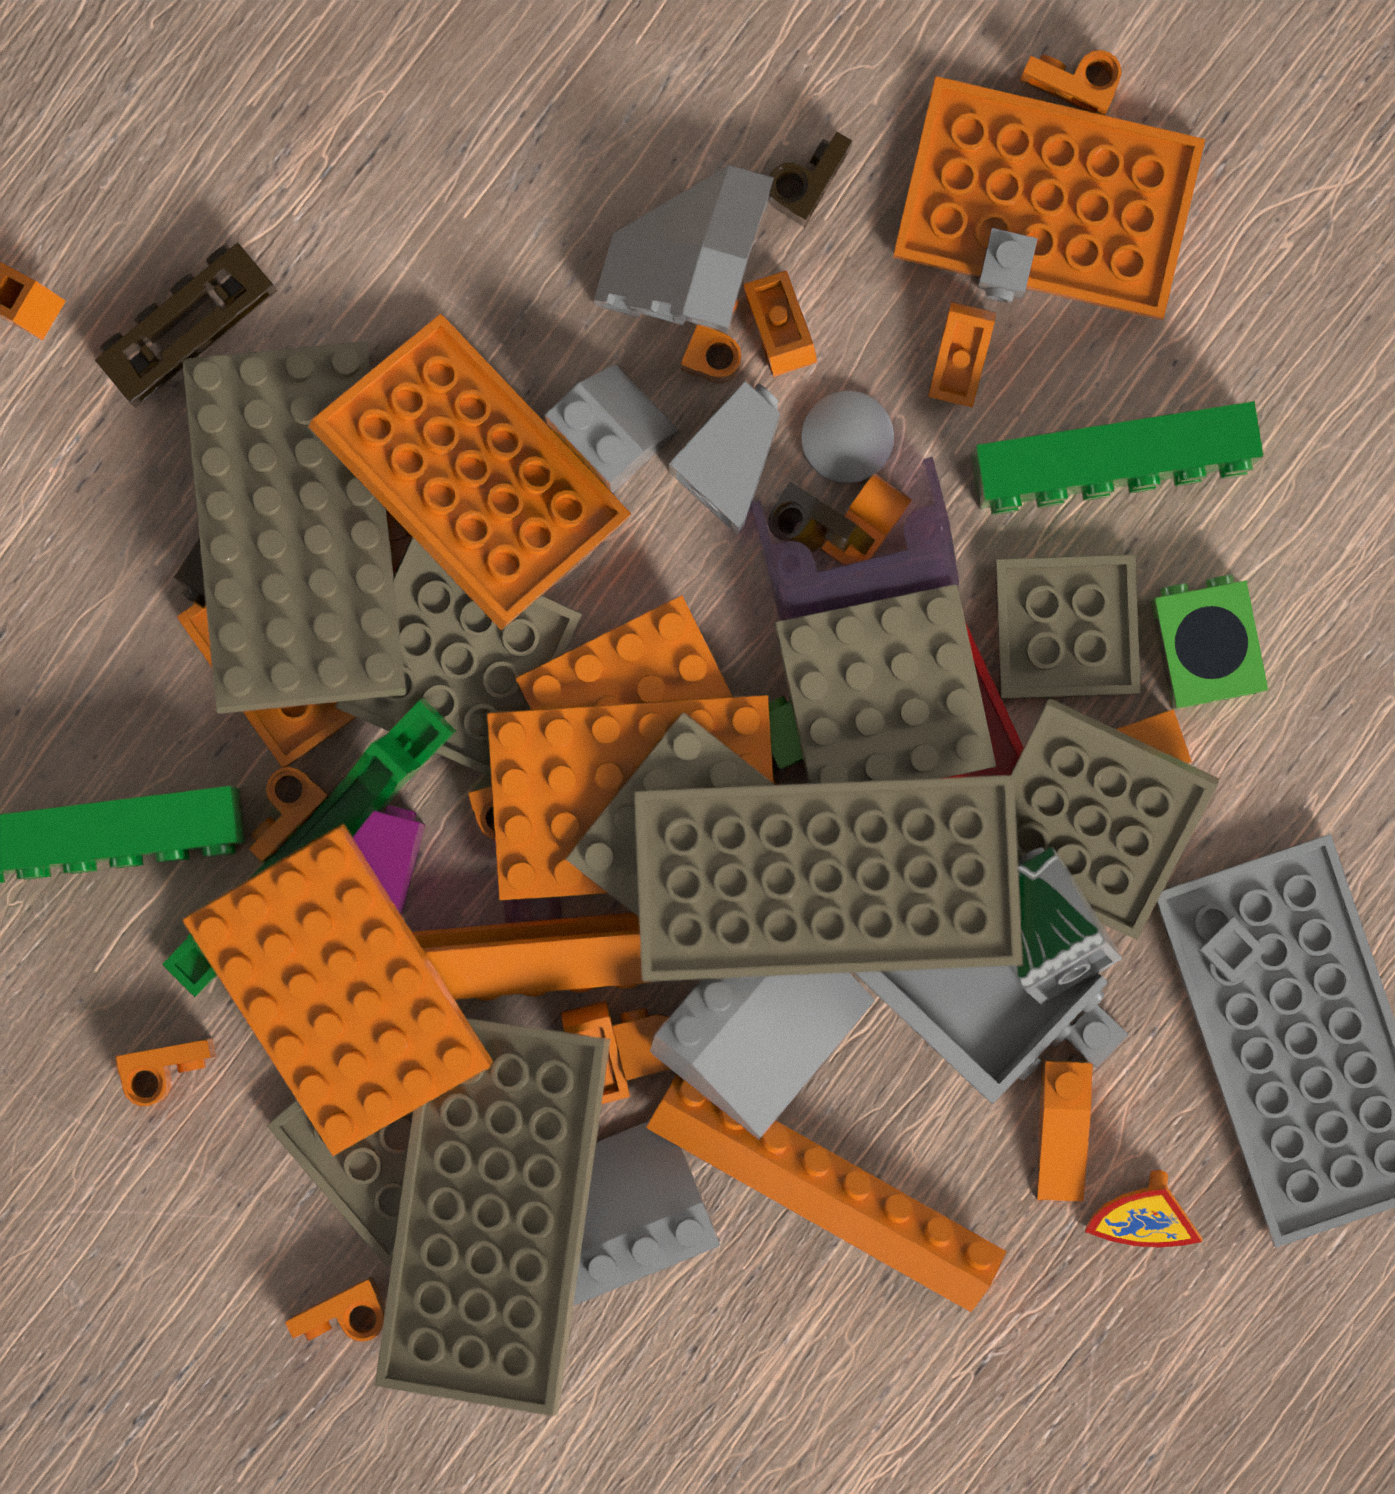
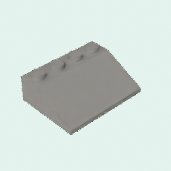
[649,973,875,1139]
[573,1120,720,1306]

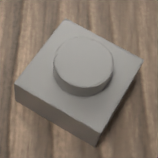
[1198,917,1266,983]
[1065,1005,1129,1068]

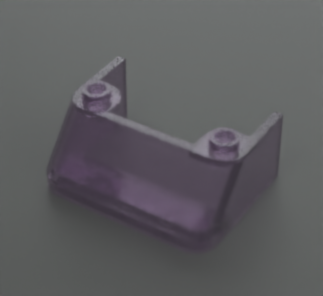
[750,457,959,621]

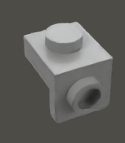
[977,228,1037,303]

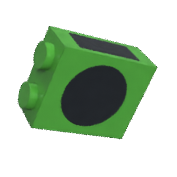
[1150,575,1268,710]

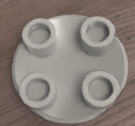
[802,391,894,483]

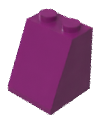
[353,805,425,916]

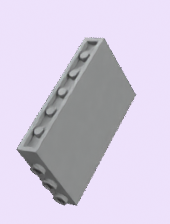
[855,966,1108,1104]

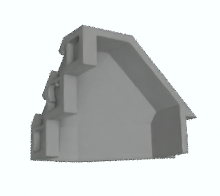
[594,165,774,333]

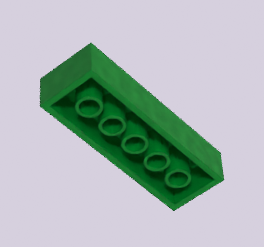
[971,401,1264,515]
[0,786,246,883]

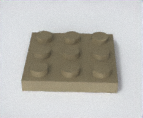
[995,555,1141,699]

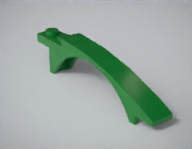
[162,698,456,998]

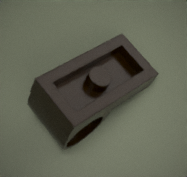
[769,131,852,227]
[768,482,875,555]

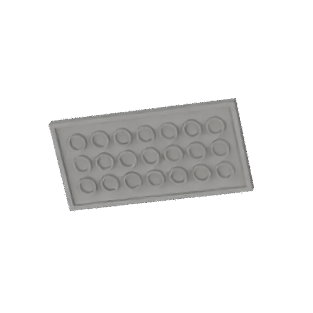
[1156,834,1395,1248]

